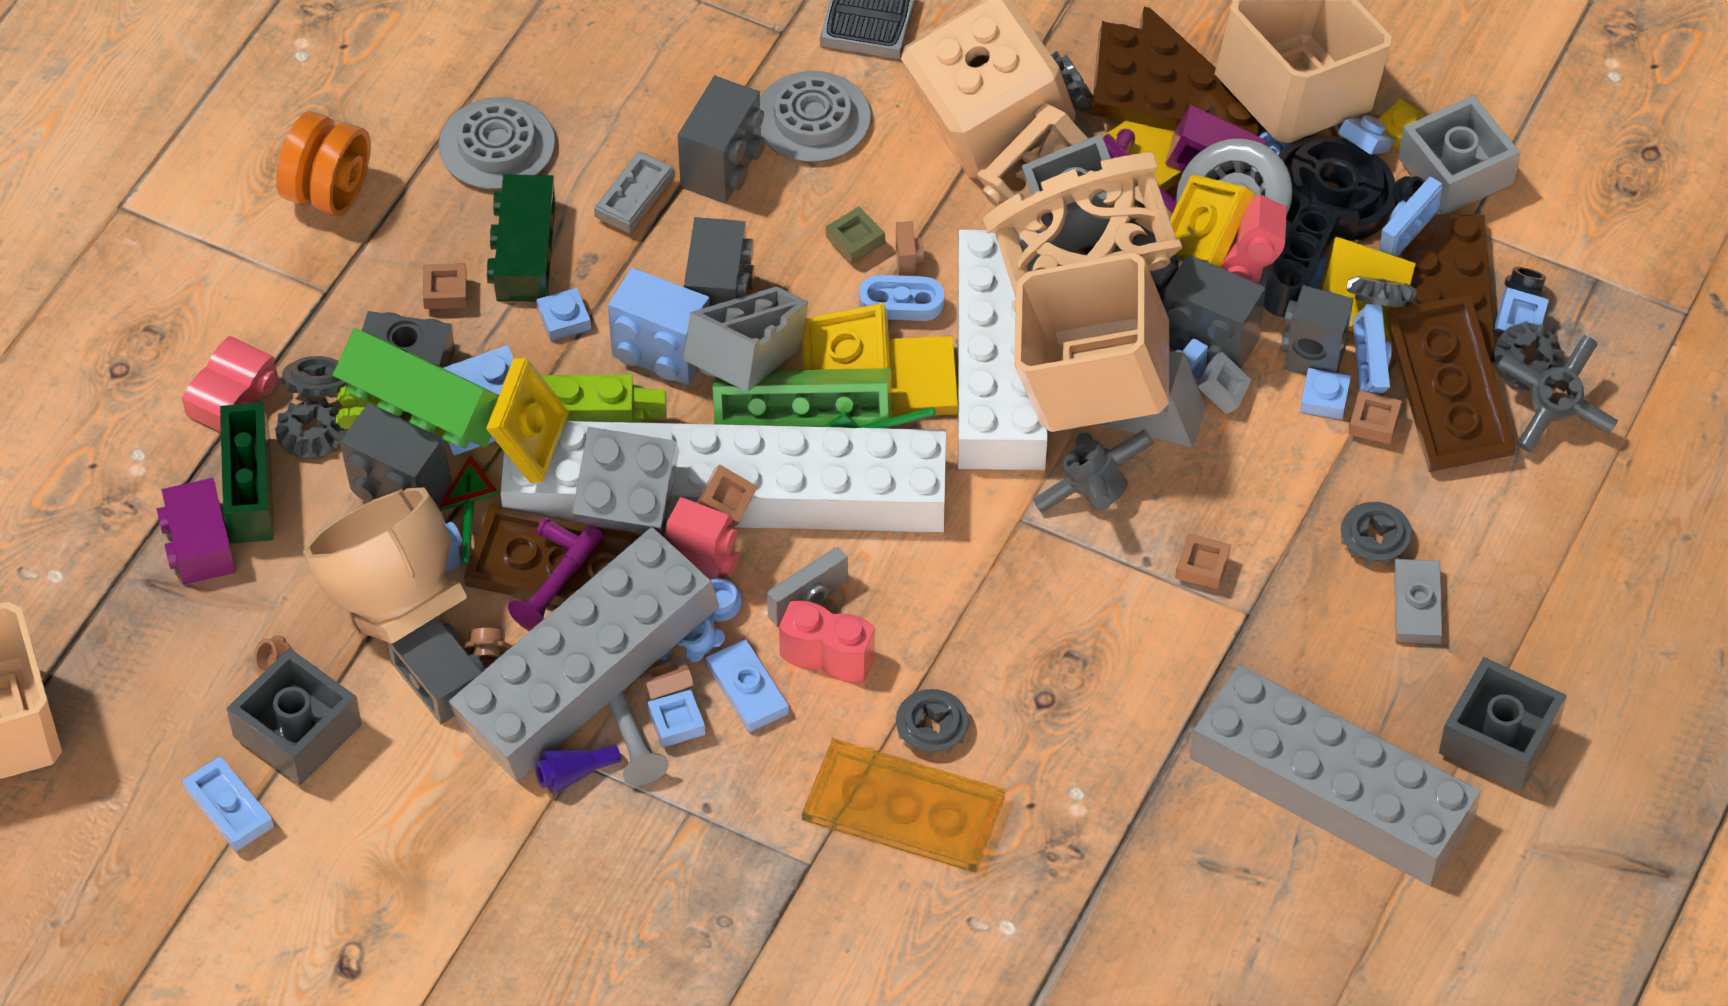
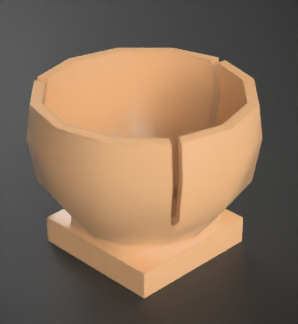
[303,487,468,644]

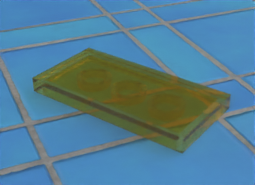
[802,738,1006,873]

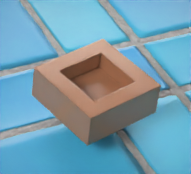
[896,221,924,276]
[423,263,467,309]
[1348,390,1402,445]
[697,464,758,528]
[1175,533,1231,590]
[640,656,694,699]

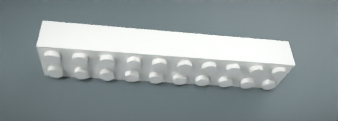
[501,421,946,532]

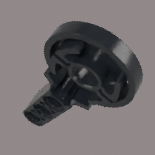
[1264,135,1396,317]

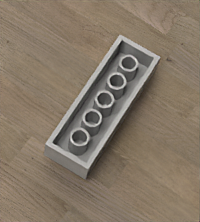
[449,527,720,782]
[1190,664,1481,887]

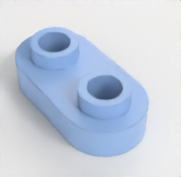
[859,275,944,321]

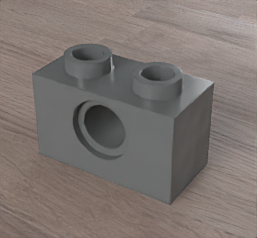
[1281,285,1353,375]
[362,311,455,368]

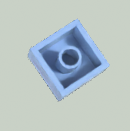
[608,267,710,386]

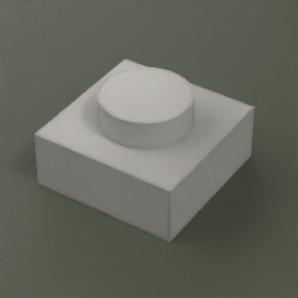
[1197,352,1252,415]

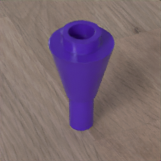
[535,745,621,795]

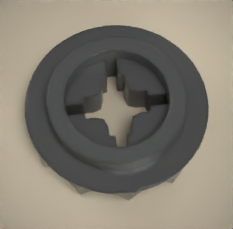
[1051,51,1093,111]
[1347,276,1417,307]
[1494,321,1564,390]
[282,356,348,399]
[275,396,345,459]
[1341,502,1412,565]
[896,689,968,757]

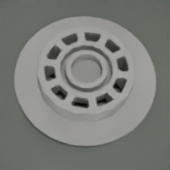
[760,71,871,163]
[439,97,555,190]
[1176,139,1292,217]

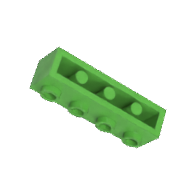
[332,327,499,449]
[712,368,893,427]

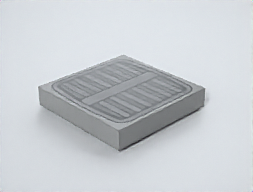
[820,0,916,60]

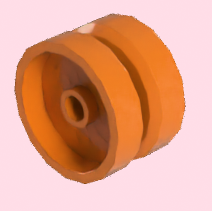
[276,111,371,217]

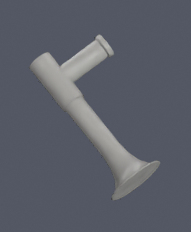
[607,690,669,786]

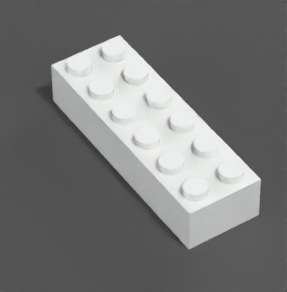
[958,230,1047,470]

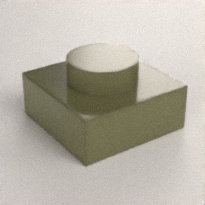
[826,207,885,264]

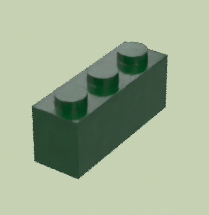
[487,174,556,302]
[220,402,274,544]

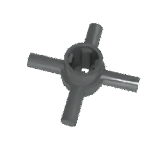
[1497,335,1618,452]
[1033,429,1153,513]

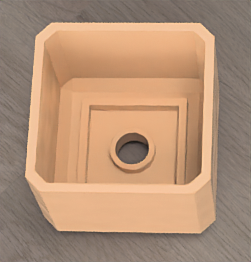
[901,0,1076,179]
[1215,0,1392,144]
[1014,252,1169,432]
[0,602,62,779]

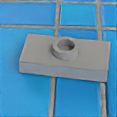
[594,151,675,234]
[767,547,848,627]
[1394,559,1442,644]

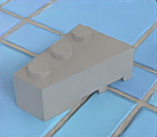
[683,286,808,392]
[1099,352,1206,448]

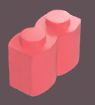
[1221,194,1287,284]
[182,336,278,432]
[665,497,739,580]
[779,601,875,682]

